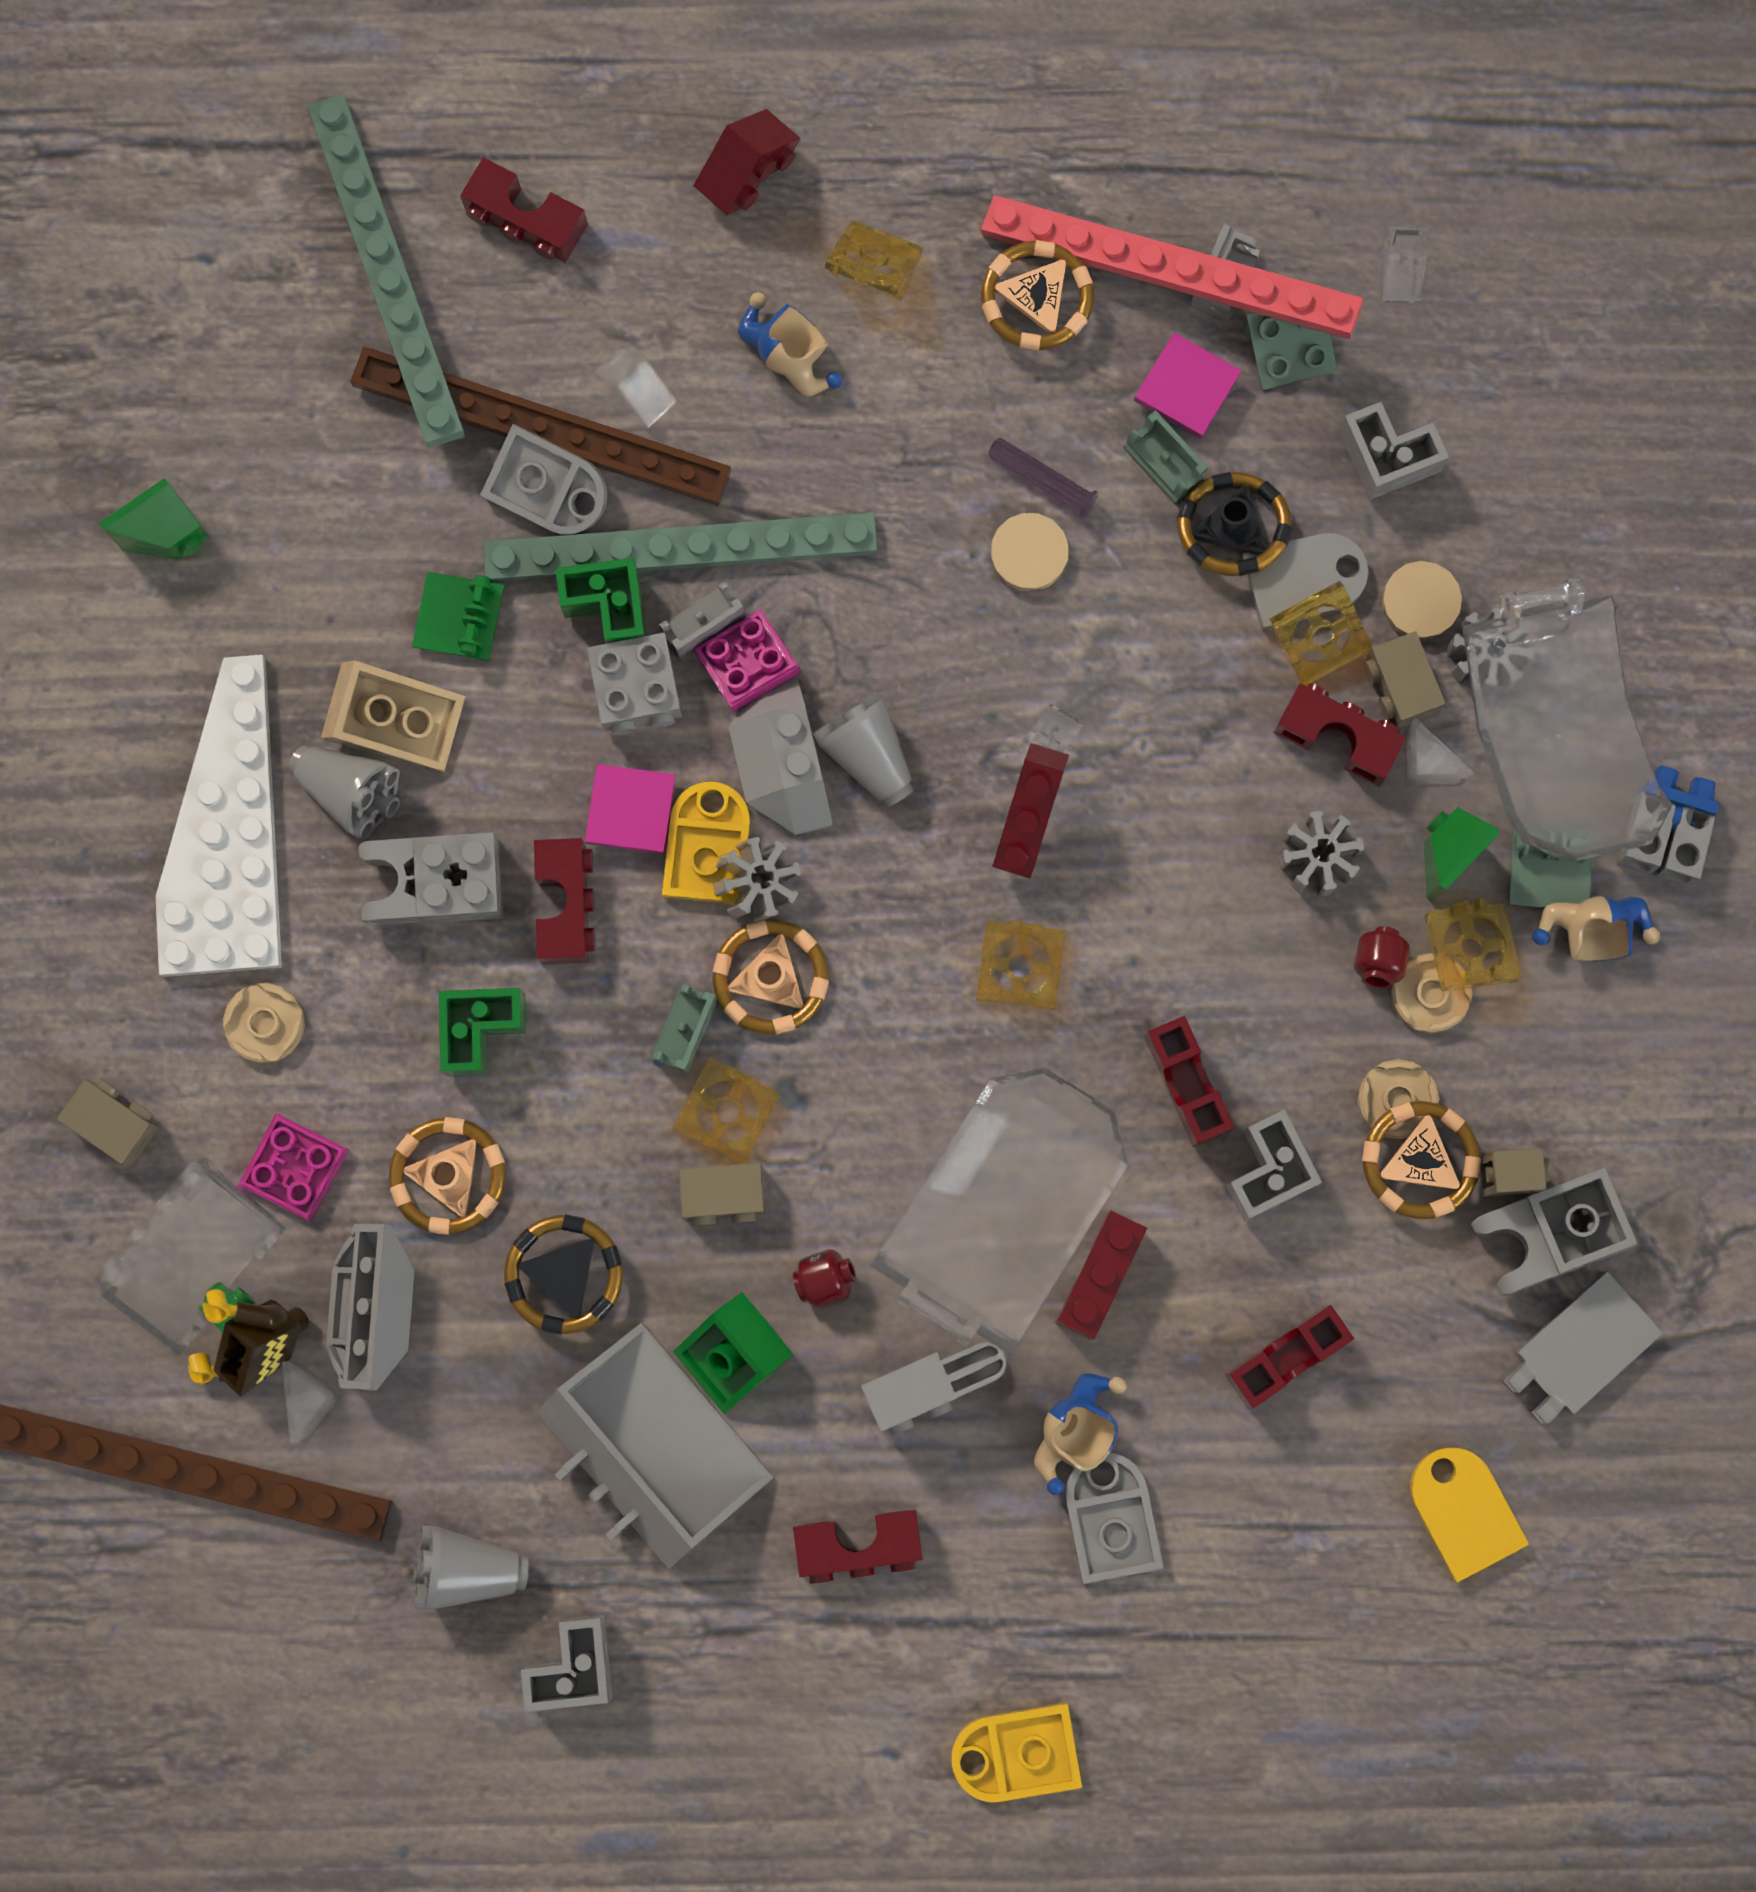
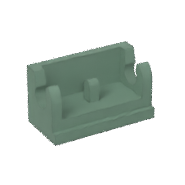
[1123,410,1208,504]
[651,984,718,1074]

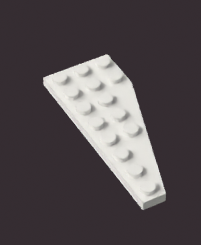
[156,655,282,977]

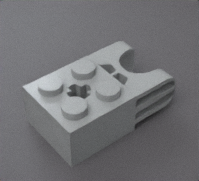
[358,832,504,926]
[1471,1167,1638,1296]
[861,1342,1006,1436]

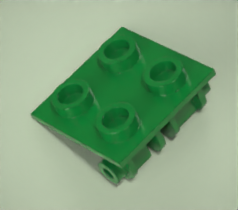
[412,571,505,661]

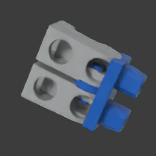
[1616,765,1720,887]

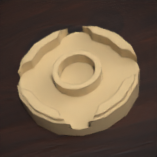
[991,513,1069,591]
[1381,561,1462,641]
[1390,953,1473,1034]
[223,983,305,1064]
[1357,1059,1440,1140]

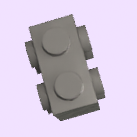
[587,632,682,735]

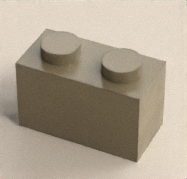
[1364,631,1446,728]
[56,1079,160,1167]
[1480,1148,1551,1198]
[679,1163,765,1227]

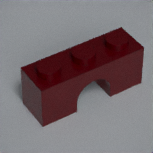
[460,157,588,263]
[1273,683,1407,787]
[992,743,1069,879]
[534,838,596,965]
[1144,1016,1235,1147]
[1055,1210,1147,1340]
[1225,1305,1355,1409]
[793,1509,923,1584]

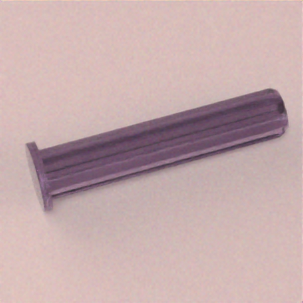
[988,438,1099,519]

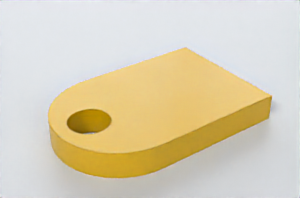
[662,782,750,904]
[1410,1447,1530,1583]
[951,1702,1082,1802]

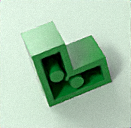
[555,558,647,644]
[439,988,526,1077]

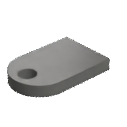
[480,424,608,534]
[1241,533,1368,631]
[1065,1453,1164,1584]

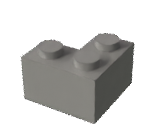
[1339,402,1449,500]
[1226,1109,1322,1222]
[521,1615,613,1712]

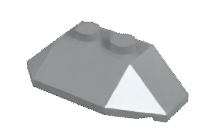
[728,676,833,836]
[326,1224,415,1390]

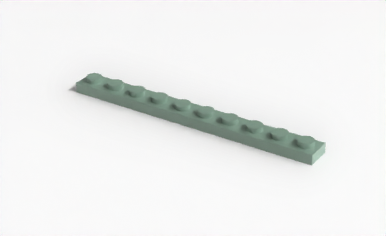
[307,94,465,449]
[483,512,877,583]

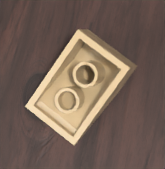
[321,660,466,772]

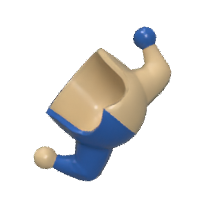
[738,292,842,397]
[1532,896,1660,961]
[1034,1373,1127,1495]

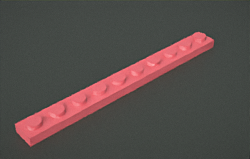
[981,195,1364,340]

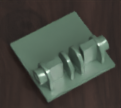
[1244,312,1337,390]
[1509,827,1597,908]

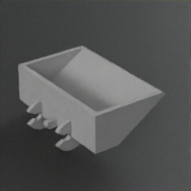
[536,1322,774,1569]

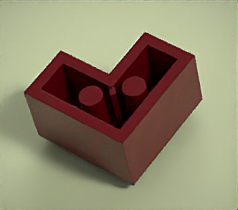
[693,109,801,215]

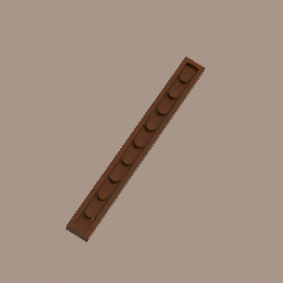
[350,346,731,507]
[0,1404,392,1541]

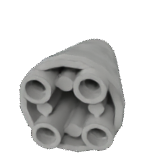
[812,691,914,807]
[289,746,400,840]
[414,1525,528,1610]

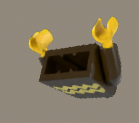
[188,1289,309,1397]

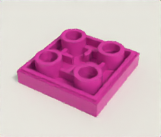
[1134,332,1241,439]
[693,609,801,713]
[585,764,676,854]
[238,1113,349,1222]

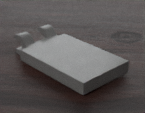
[1502,1272,1663,1425]

